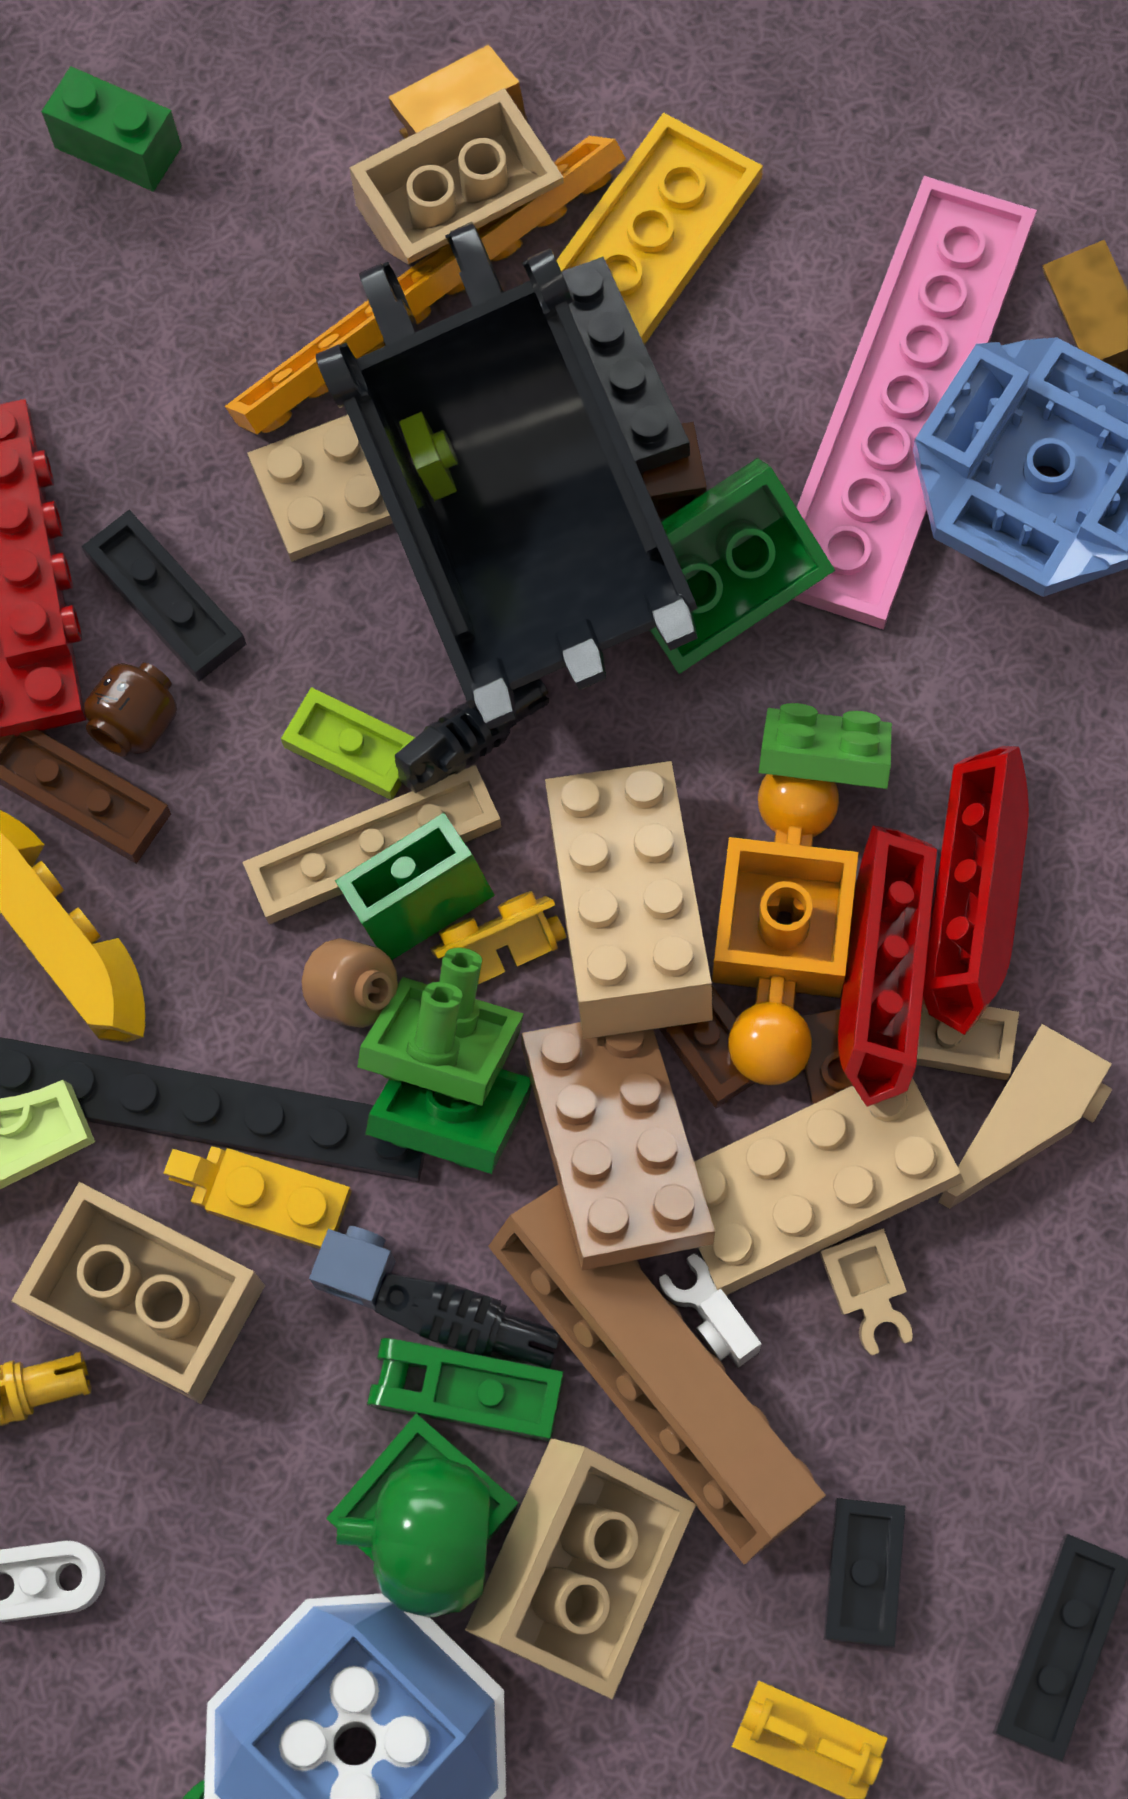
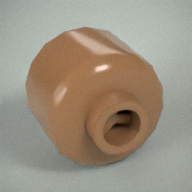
[301,938,398,1028]

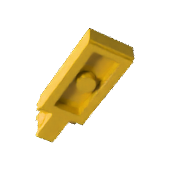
[163,1146,352,1249]

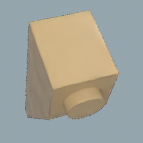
[939,1024,1112,1209]

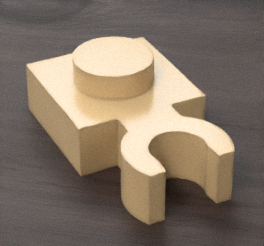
[819,1228,912,1355]

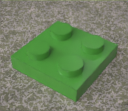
[758,703,892,789]

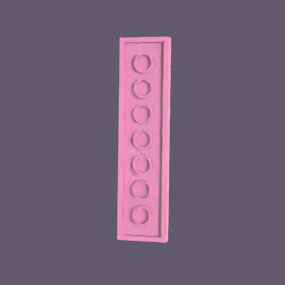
[792,176,1037,630]

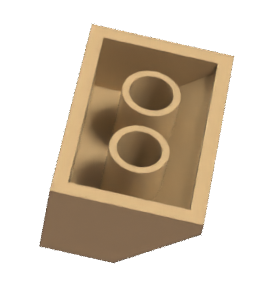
[349,88,564,265]
[465,1438,696,1699]

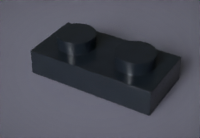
[823,1498,906,1648]

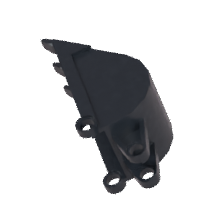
[316,222,698,730]

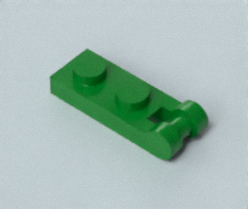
[367,1338,564,1442]

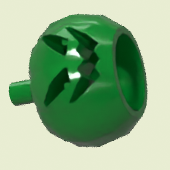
[336,1457,490,1618]

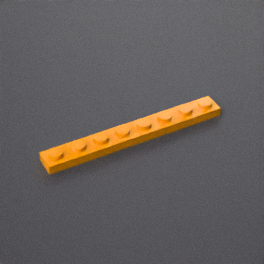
[225,135,626,434]

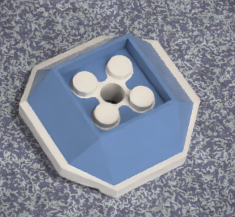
[204,1593,506,1799]

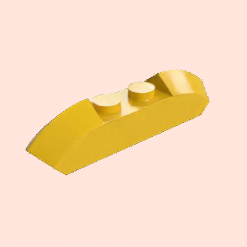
[0,810,145,1042]

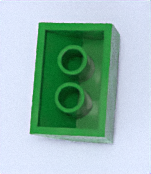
[649,458,836,674]

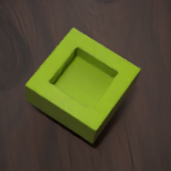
[399,412,458,501]

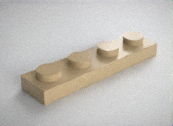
[243,765,502,925]

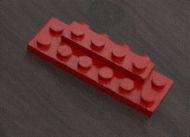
[0,399,86,737]

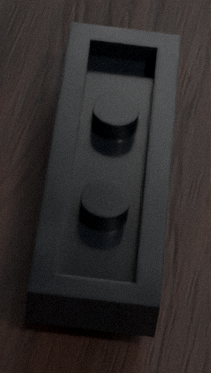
[82,510,247,682]
[992,1534,1128,1762]

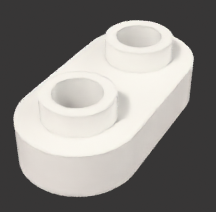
[0,1541,105,1622]

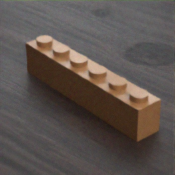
[488,1184,826,1565]

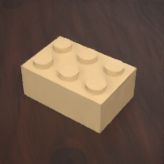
[11,1182,265,1404]

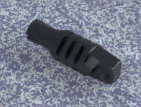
[395,678,549,793]
[375,1273,560,1369]

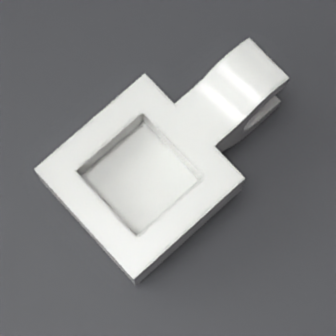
[659,1254,761,1368]

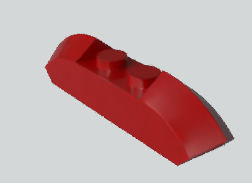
[923,746,1029,1035]
[838,825,937,1107]

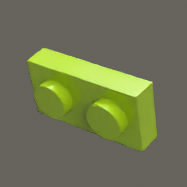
[281,687,415,800]

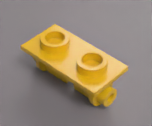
[430,891,567,984]
[732,1680,888,1799]

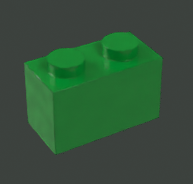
[41,66,182,192]
[335,813,495,960]

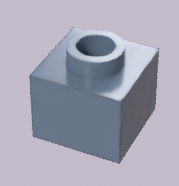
[309,1226,396,1310]

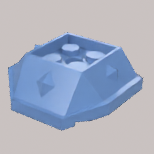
[913,337,1128,597]

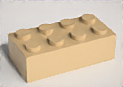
[545,761,713,1039]

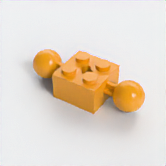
[712,774,858,1085]

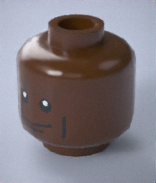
[84,662,177,757]

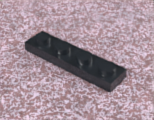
[561,257,690,473]

